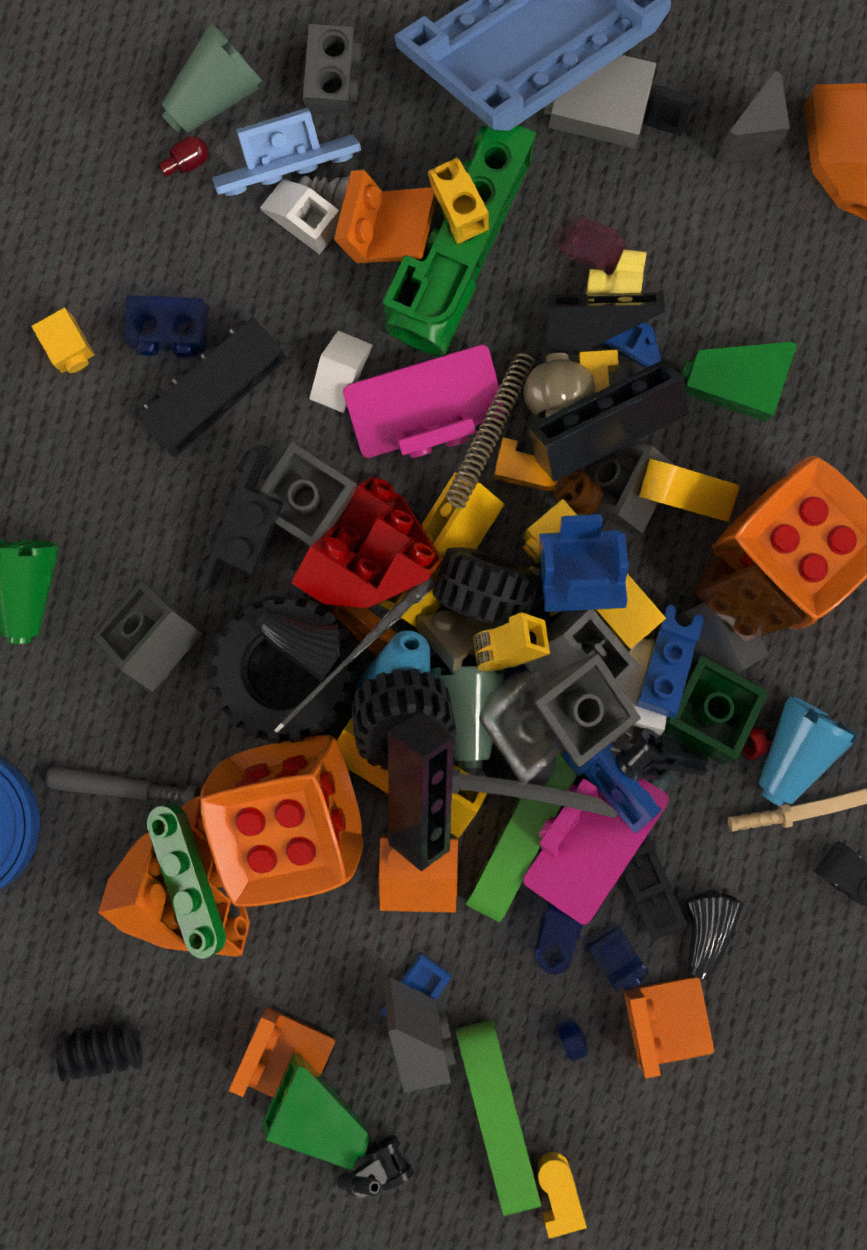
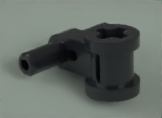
[337,1135,414,1198]

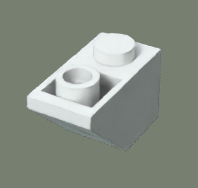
[260,179,340,255]

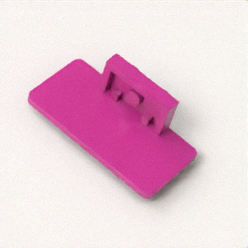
[343,344,505,458]
[523,778,669,925]

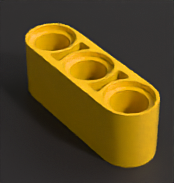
[639,459,740,522]

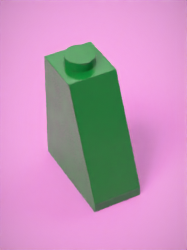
[680,342,797,422]
[262,1052,369,1170]

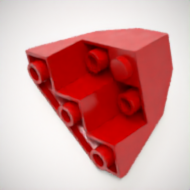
[291,476,443,608]

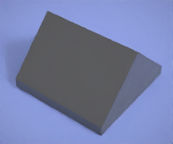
[715,71,790,164]
[675,602,769,673]
[533,653,641,767]

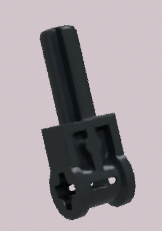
[616,729,709,781]

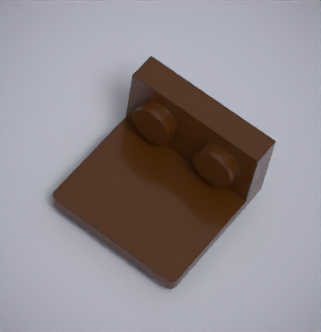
[695,556,805,642]

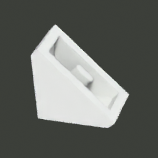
[309,331,373,413]

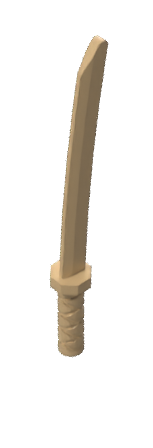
[728,787,867,832]

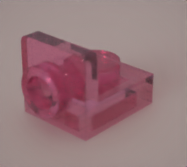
[562,217,627,275]

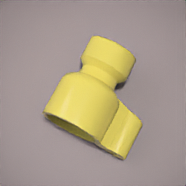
[586,249,646,294]

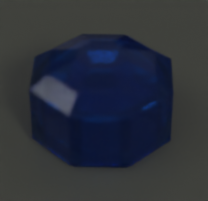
[556,1019,588,1061]

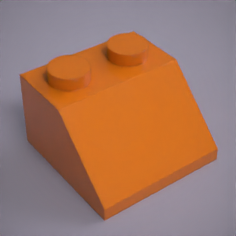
[379,834,458,912]

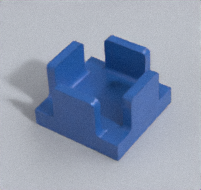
[539,514,629,612]

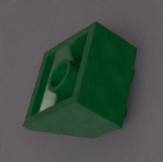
[663,655,769,765]

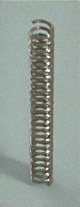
[446,353,535,508]

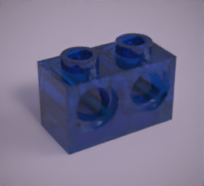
[125,295,208,358]

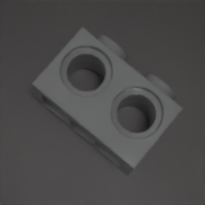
[303,24,362,115]

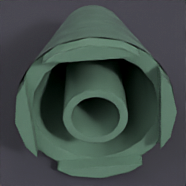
[162,23,265,133]
[431,666,505,768]

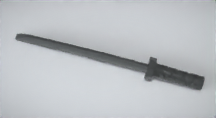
[452,769,617,818]

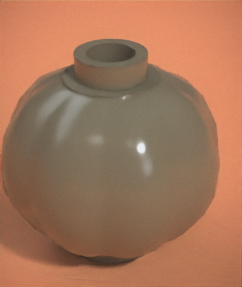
[523,353,595,419]

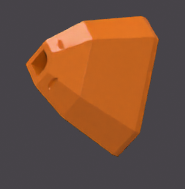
[804,83,867,220]
[98,796,250,957]

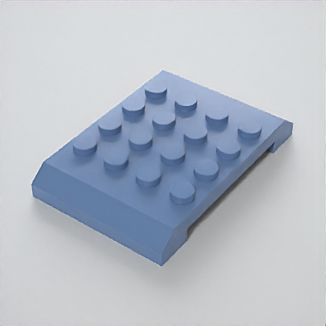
[395,0,671,131]

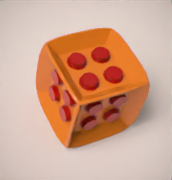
[711,456,867,629]
[200,735,363,907]

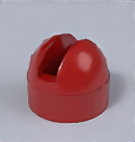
[742,727,772,760]

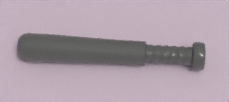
[45,767,199,804]

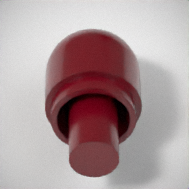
[158,136,208,177]

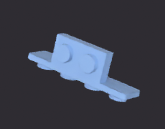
[212,108,361,196]

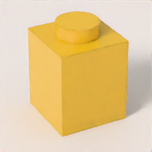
[32,308,95,373]

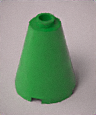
[0,539,59,644]

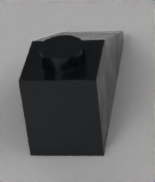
[548,292,665,356]

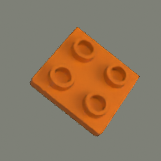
[334,170,437,263]
[623,976,714,1079]
[229,1007,335,1097]

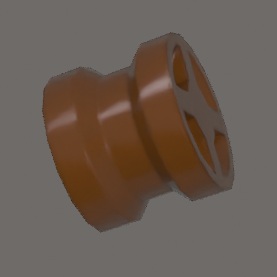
[554,470,603,515]

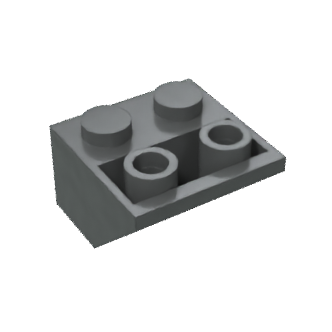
[523,610,639,686]

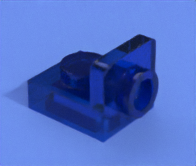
[587,926,648,991]

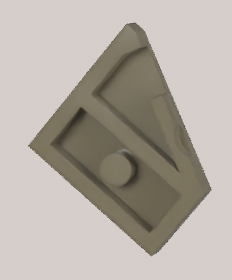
[416,610,499,671]

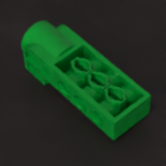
[383,125,537,357]

